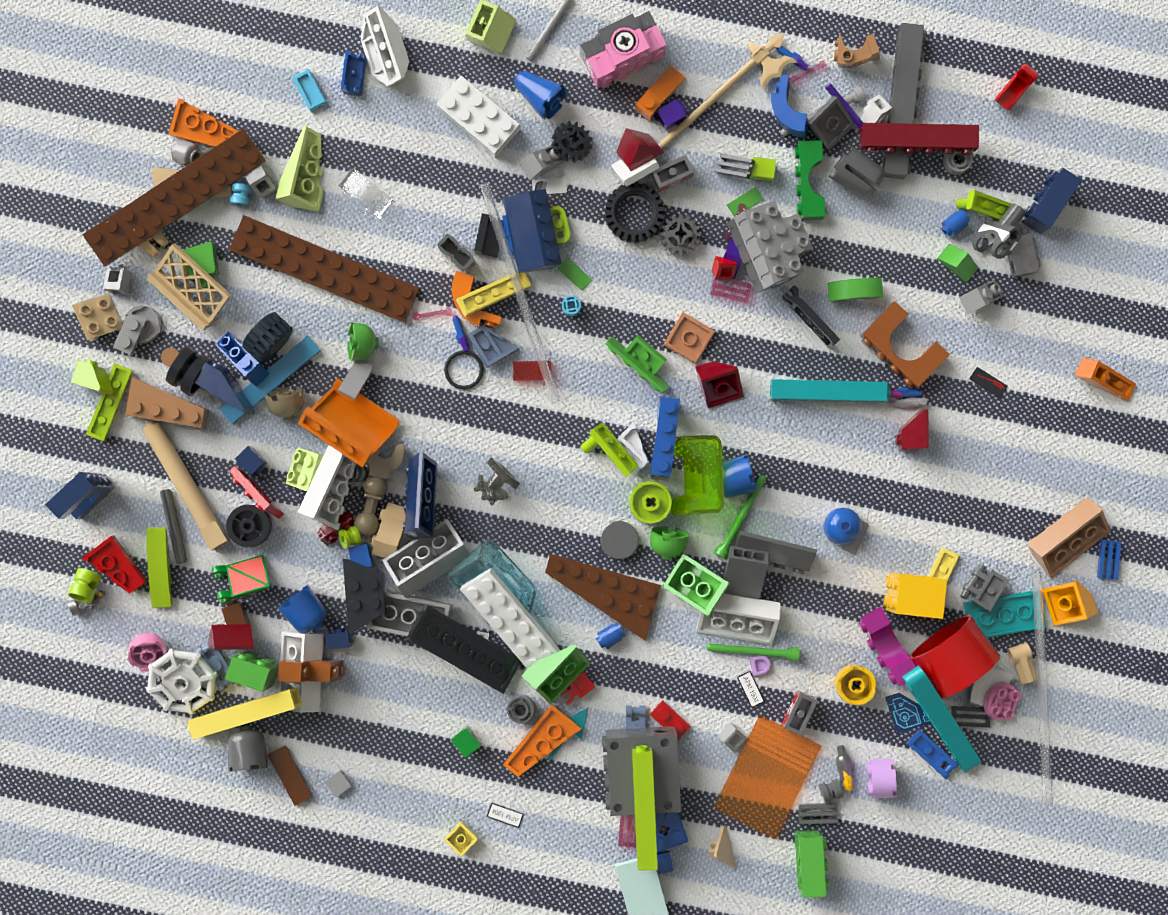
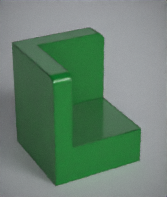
[451,726,481,758]

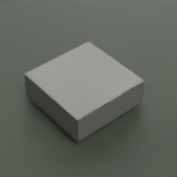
[325,770,352,797]

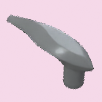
[890,397,927,409]

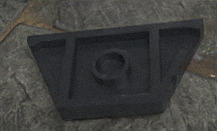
[343,559,387,634]

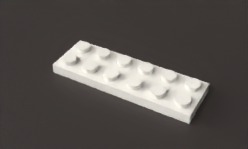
[460,568,561,668]

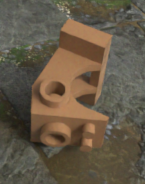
[834,34,880,68]

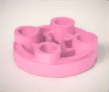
[984,682,1021,720]

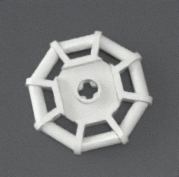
[146,648,218,715]

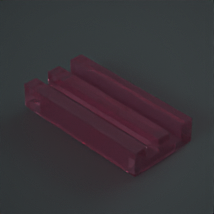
[710,278,752,303]
[618,815,636,848]

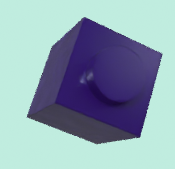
[656,99,687,131]

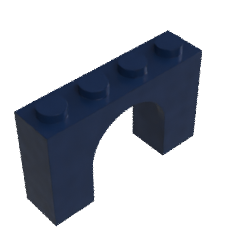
[45,472,115,519]

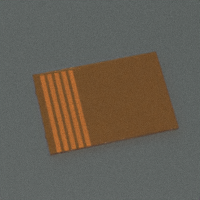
[713,714,821,839]

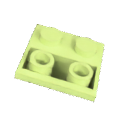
[466,0,517,55]
[285,447,323,491]

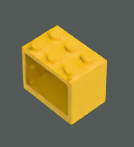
[883,572,947,619]

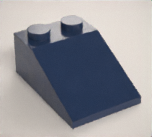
[194,362,255,415]

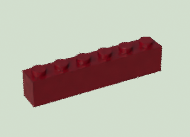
[860,123,979,155]

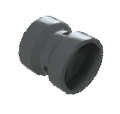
[819,779,844,803]

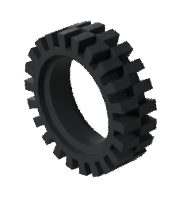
[605,182,665,243]

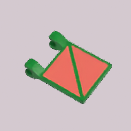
[212,555,270,604]

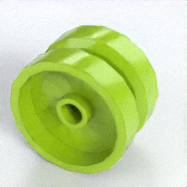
[629,481,672,524]

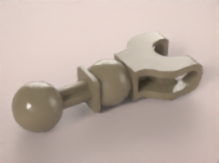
[354,444,405,536]

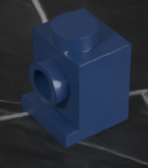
[325,628,355,650]

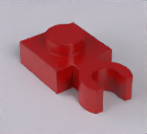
[561,671,595,704]

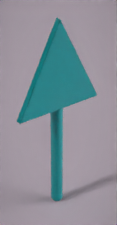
[548,708,587,761]

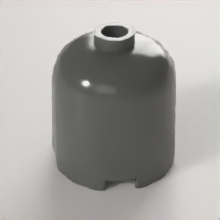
[227,726,268,772]

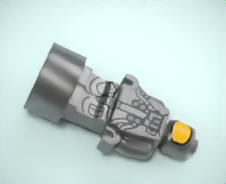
[67,591,106,616]

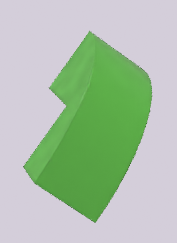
[827,278,883,302]

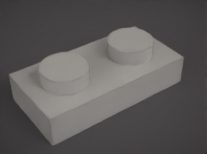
[113,312,148,355]

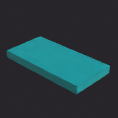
[963,589,1047,638]

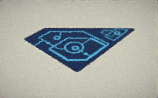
[885,693,931,733]

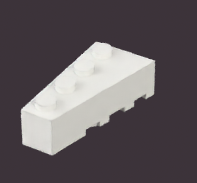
[298,445,356,530]

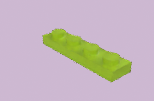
[86,363,134,442]

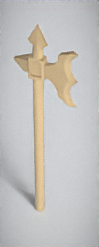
[658,33,797,149]

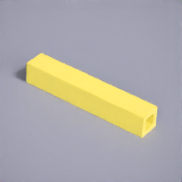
[187,687,303,739]

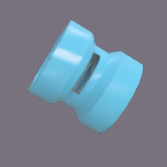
[230,183,251,206]
[562,295,581,317]

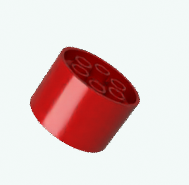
[910,615,1000,699]

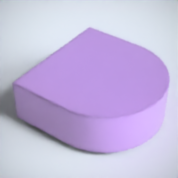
[749,655,771,676]

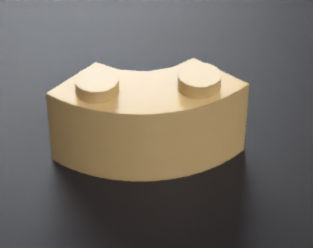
[371,502,406,558]

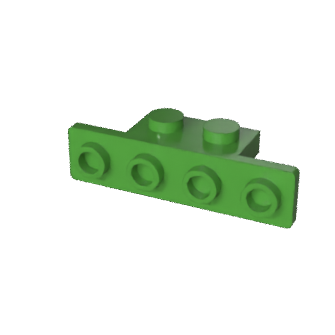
[605,335,670,393]

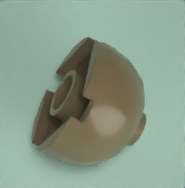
[265,387,305,420]

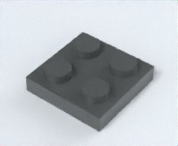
[806,96,855,151]

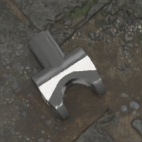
[972,203,1026,259]

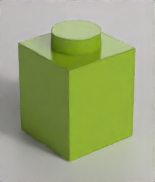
[747,157,776,182]

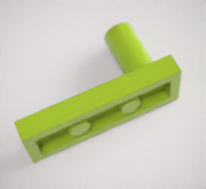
[955,190,1012,221]
[581,422,639,477]

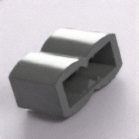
[437,234,476,273]

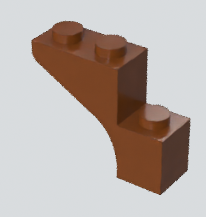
[278,660,345,682]

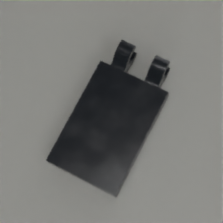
[782,285,840,349]

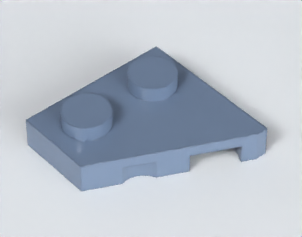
[467,325,519,368]

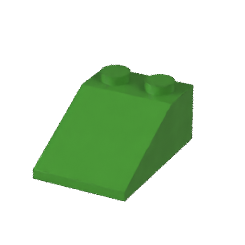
[663,554,730,616]
[522,645,590,705]

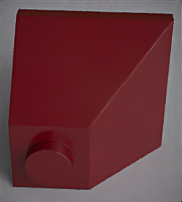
[695,361,744,408]
[895,409,929,450]

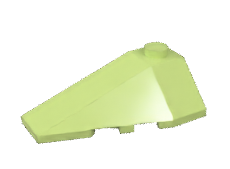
[275,126,323,212]

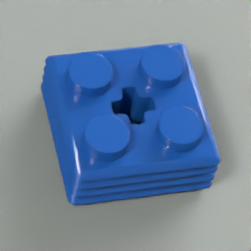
[655,812,688,853]

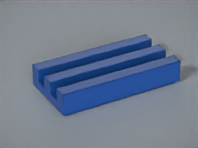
[1097,540,1121,580]

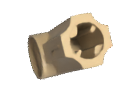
[1007,643,1037,684]

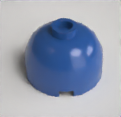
[823,507,862,546]

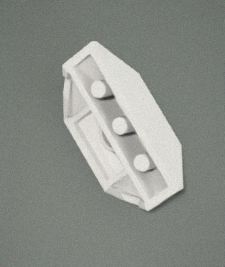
[361,6,409,86]

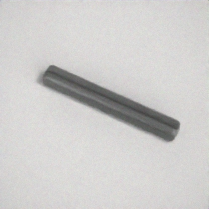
[160,489,187,564]

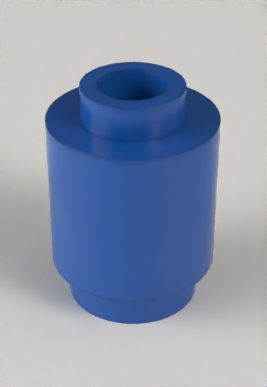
[941,210,971,237]
[596,623,626,649]

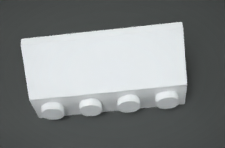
[696,594,780,645]
[279,631,324,713]

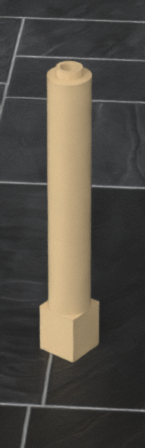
[142,421,231,550]

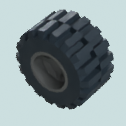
[242,312,293,363]

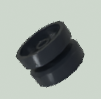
[166,346,213,396]

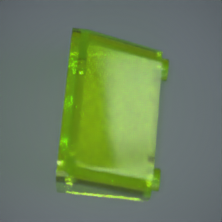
[671,435,724,515]

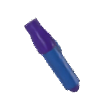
[776,46,809,70]
[452,315,470,351]

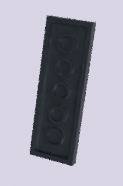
[406,604,521,694]

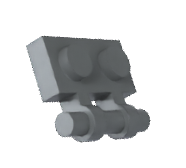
[960,564,1009,613]

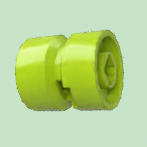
[68,568,102,603]

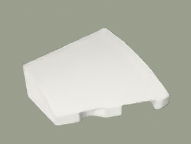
[969,668,1014,708]

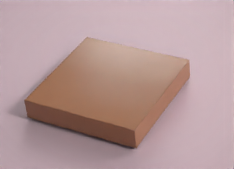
[663,312,715,364]

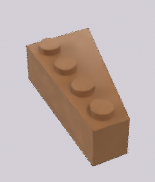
[125,377,210,429]

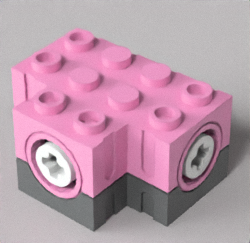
[580,11,667,89]

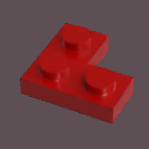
[650,700,691,741]

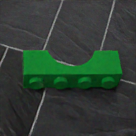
[794,140,825,221]

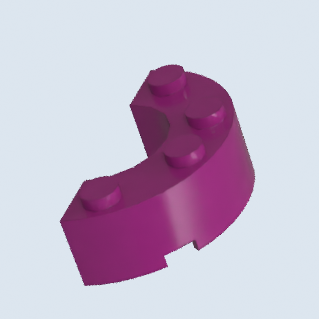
[858,606,916,686]

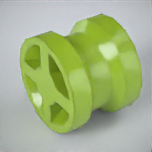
[338,526,361,549]

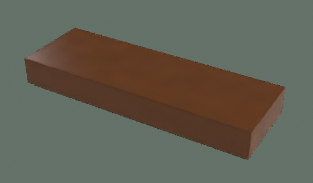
[268,745,313,806]

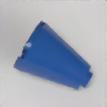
[514,71,568,120]

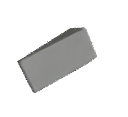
[338,360,374,400]

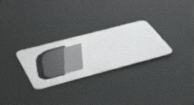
[532,178,567,194]

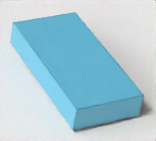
[292,69,327,112]

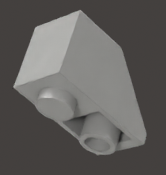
[519,146,566,181]
[959,280,1003,314]

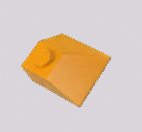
[1042,581,1098,626]

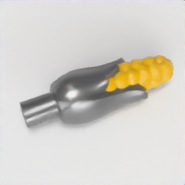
[836,745,854,792]

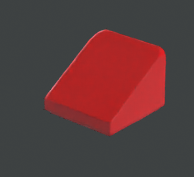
[712,256,737,279]

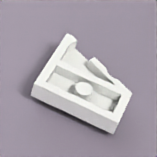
[617,423,648,476]

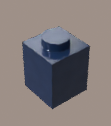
[235,446,267,476]

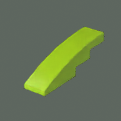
[146,527,173,608]

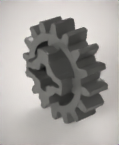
[660,214,701,256]

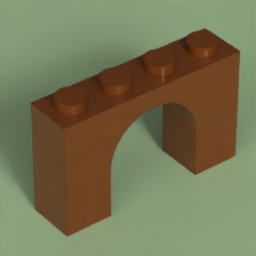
[860,301,950,389]

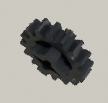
[551,121,593,163]

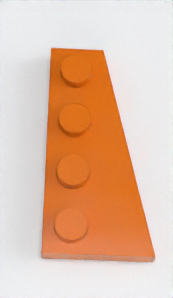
[168,98,239,147]
[503,704,582,777]

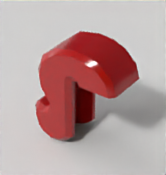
[995,64,1039,111]

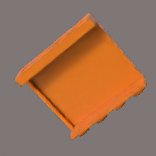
[298,378,400,468]

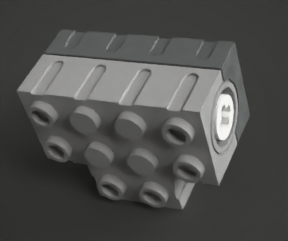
[726,201,813,294]

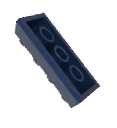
[503,189,562,273]
[403,452,438,539]

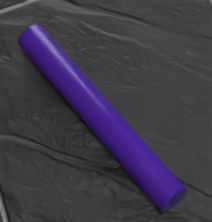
[825,83,864,130]

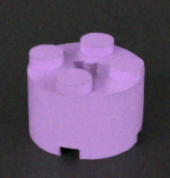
[866,758,897,799]

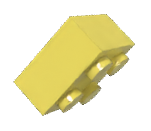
[444,820,479,857]

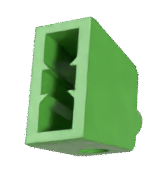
[177,241,219,288]

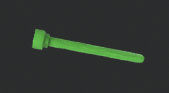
[713,476,766,560]
[706,644,799,662]

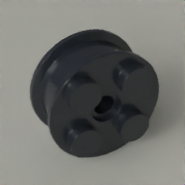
[226,505,272,547]

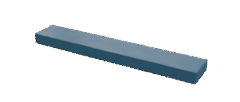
[220,336,321,424]

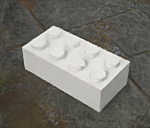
[436,76,520,158]

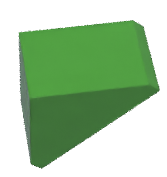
[937,244,978,283]

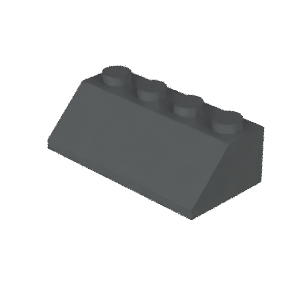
[734,531,817,574]

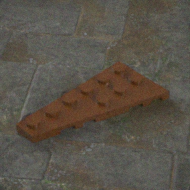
[545,554,661,641]

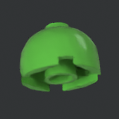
[347,323,379,361]
[650,526,688,560]

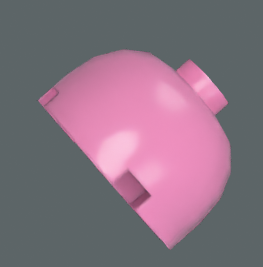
[128,633,168,671]

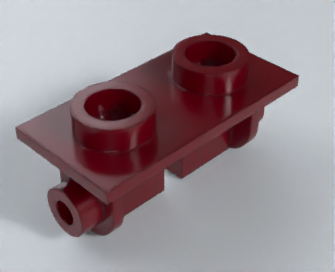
[317,511,355,546]

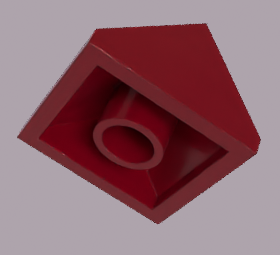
[616,128,664,171]
[208,624,254,650]

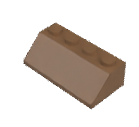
[1027,497,1111,578]

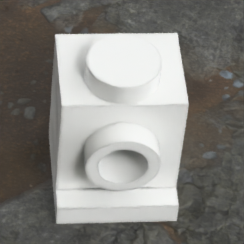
[860,95,892,123]

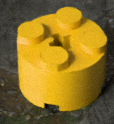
[834,664,876,705]

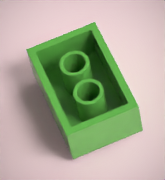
[225,650,279,692]
[794,830,829,898]

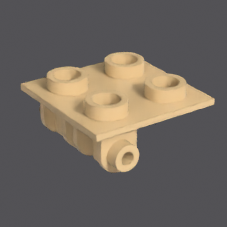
[72,293,123,341]

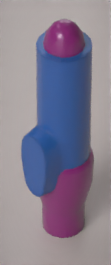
[890,387,925,398]

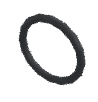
[444,350,484,390]

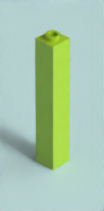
[632,745,658,871]

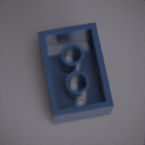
[1022,167,1082,234]

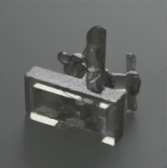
[474,457,521,506]

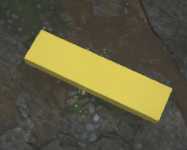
[456,271,532,317]

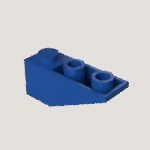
[215,331,270,386]

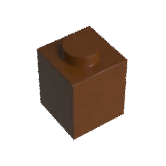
[221,600,250,624]

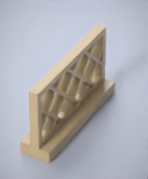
[147,243,231,331]

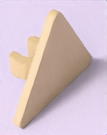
[708,826,736,867]

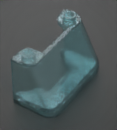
[447,538,536,626]

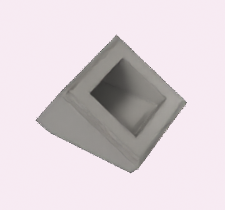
[718,723,747,753]

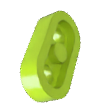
[550,206,570,245]

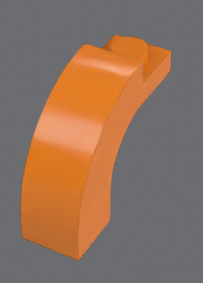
[452,271,502,328]

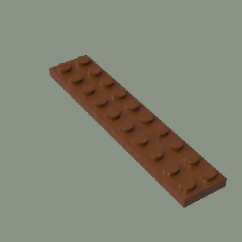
[82,128,266,267]
[229,215,420,323]

